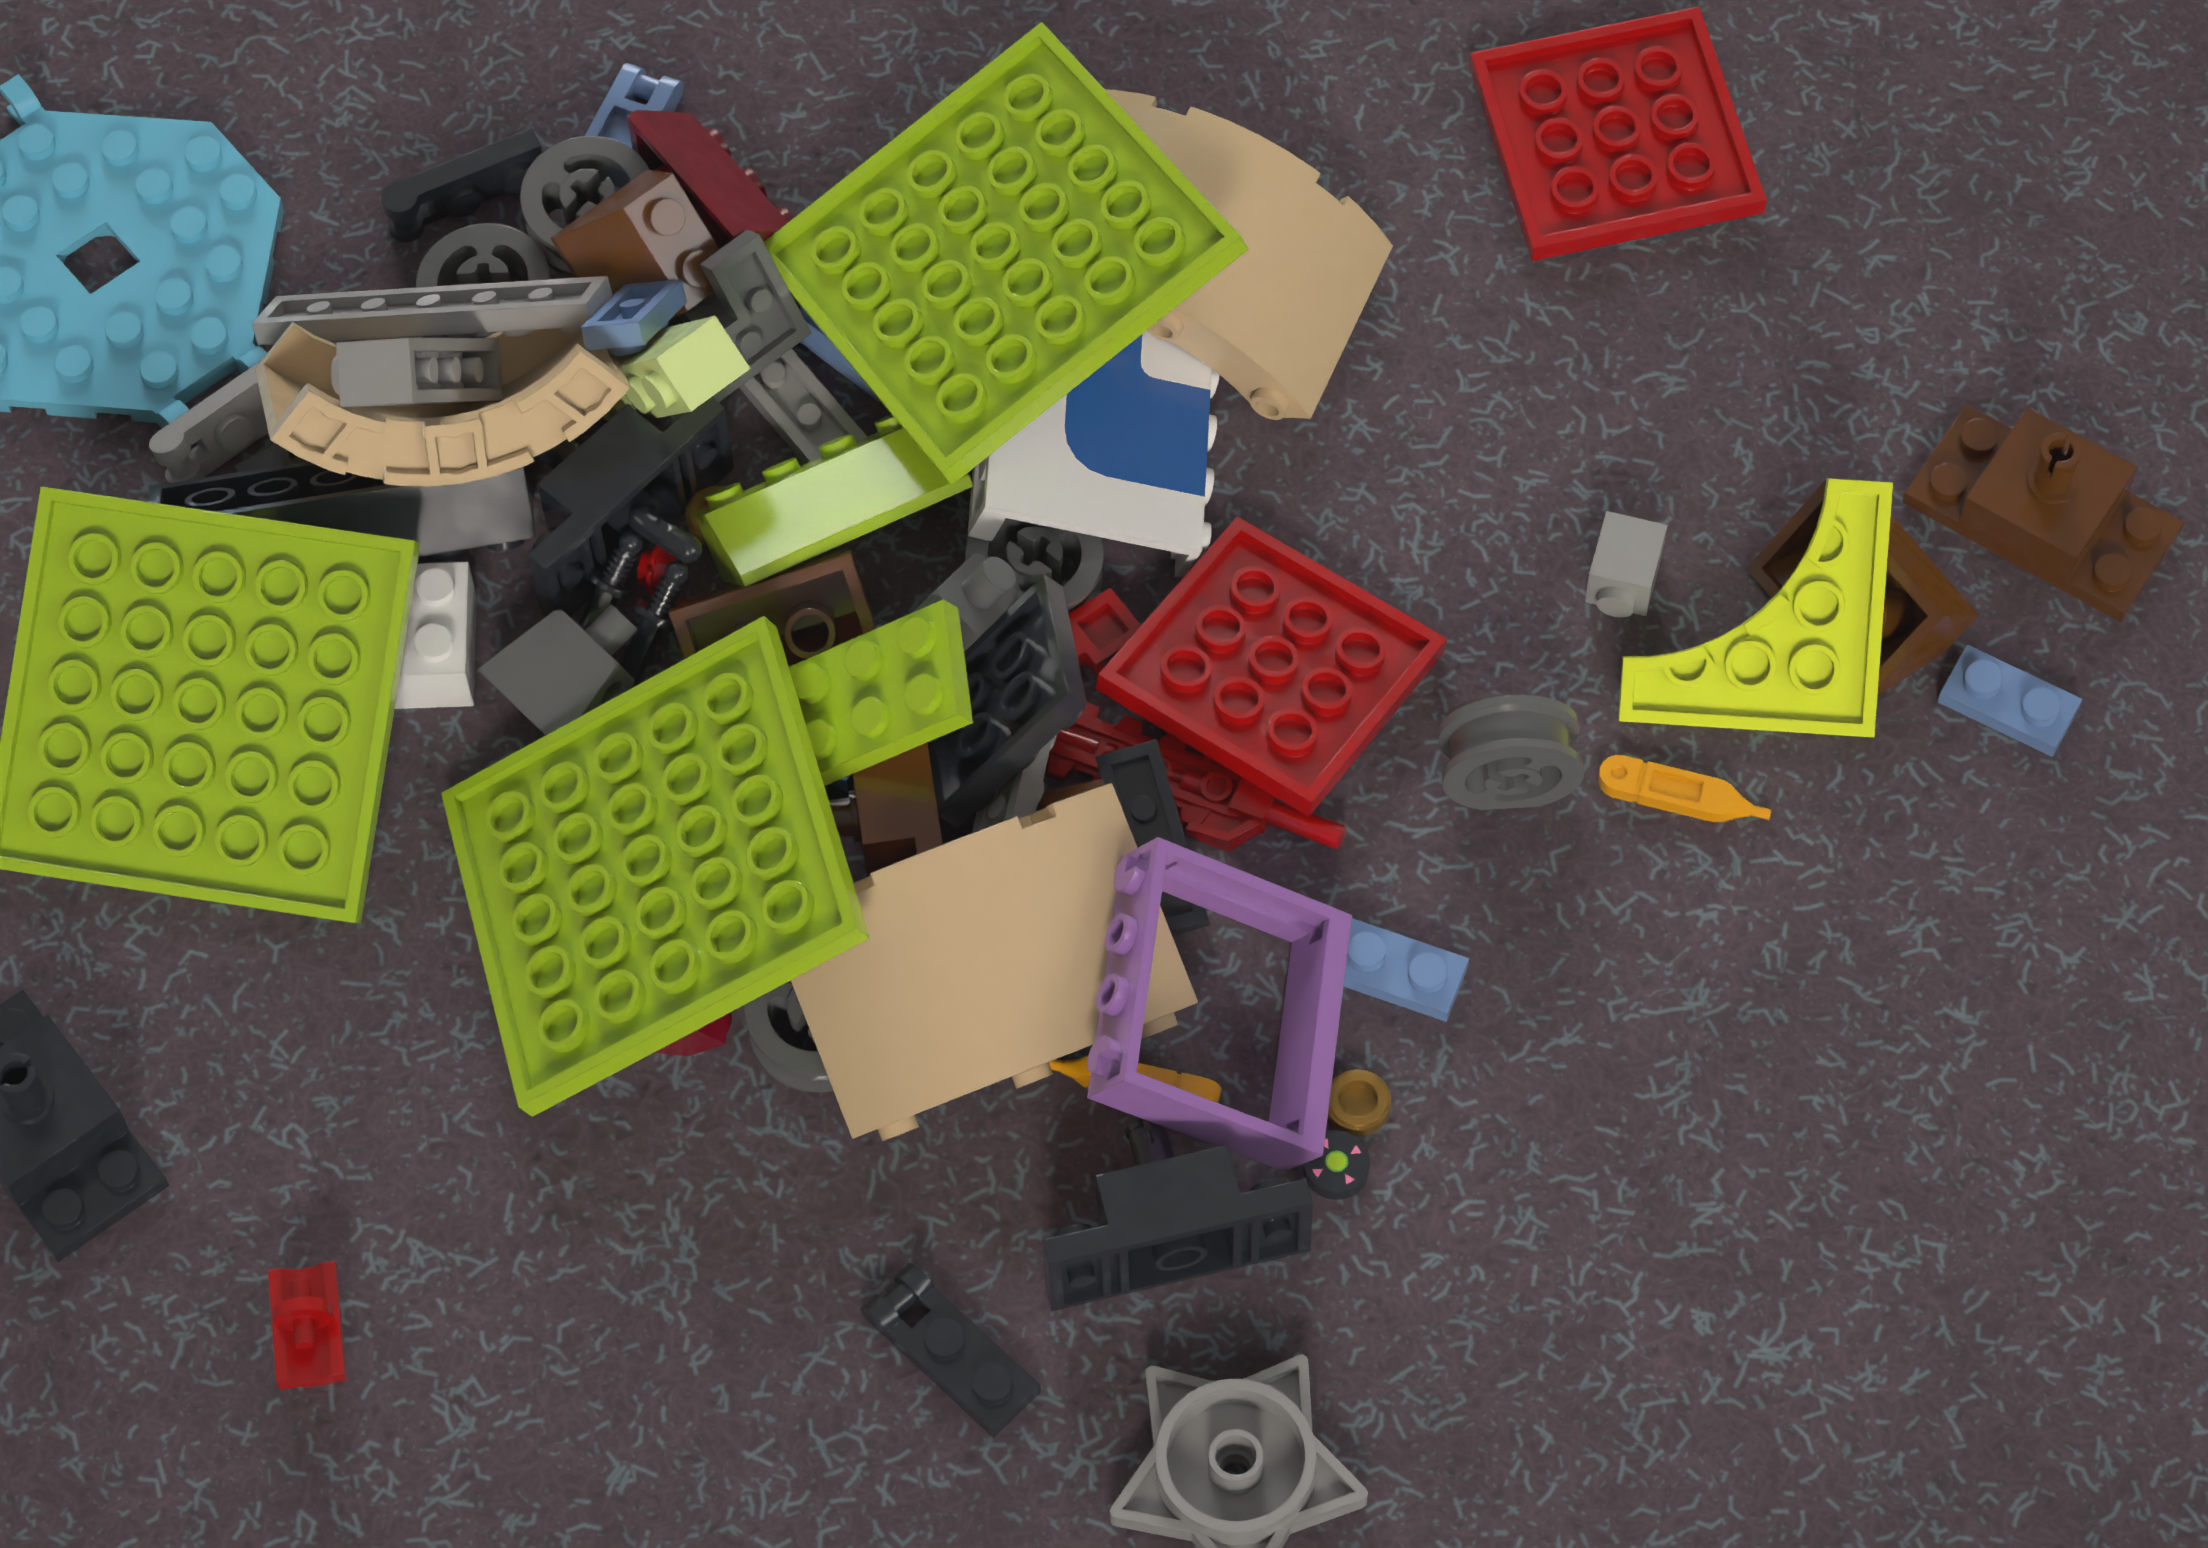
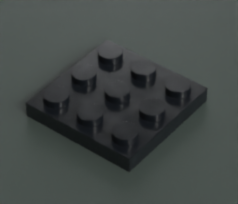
[927,575,1087,828]

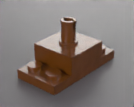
[1902,404,2184,622]
[829,743,943,877]

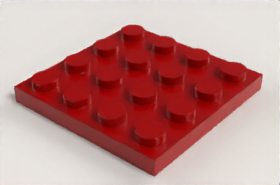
[1469,7,1767,261]
[1096,516,1447,817]

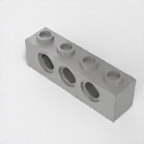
[331,338,503,407]

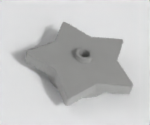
[1109,1354,1368,1548]

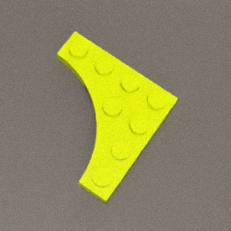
[1618,478,1893,737]

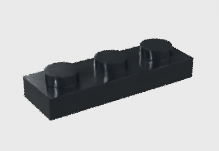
[1095,739,1210,936]

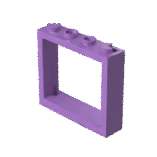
[1087,837,1352,1170]

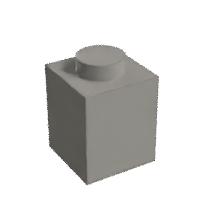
[1585,511,1668,618]

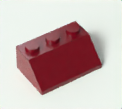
[627,110,794,249]

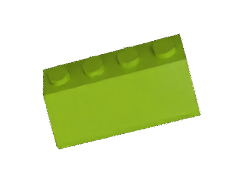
[694,414,973,587]

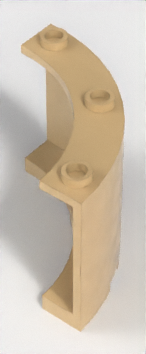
[1105,89,1393,420]
[255,322,630,487]
[791,783,1198,1141]

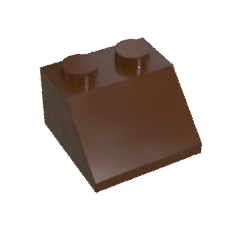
[550,170,720,317]

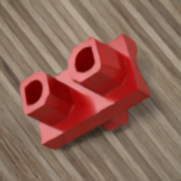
[268,1261,347,1390]

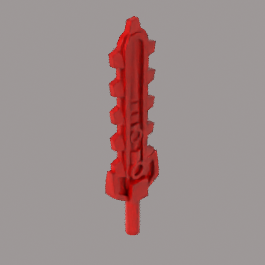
[1047,702,1346,852]

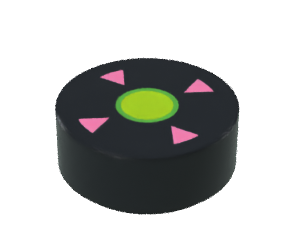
[1303,1131,1370,1200]

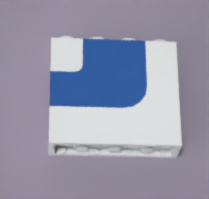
[968,331,1219,577]

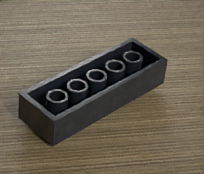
[148,461,536,561]

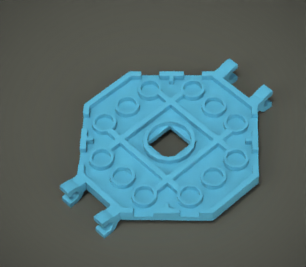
[0,74,285,428]

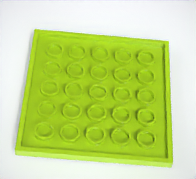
[764,22,1249,486]
[0,487,420,924]
[441,616,870,1117]

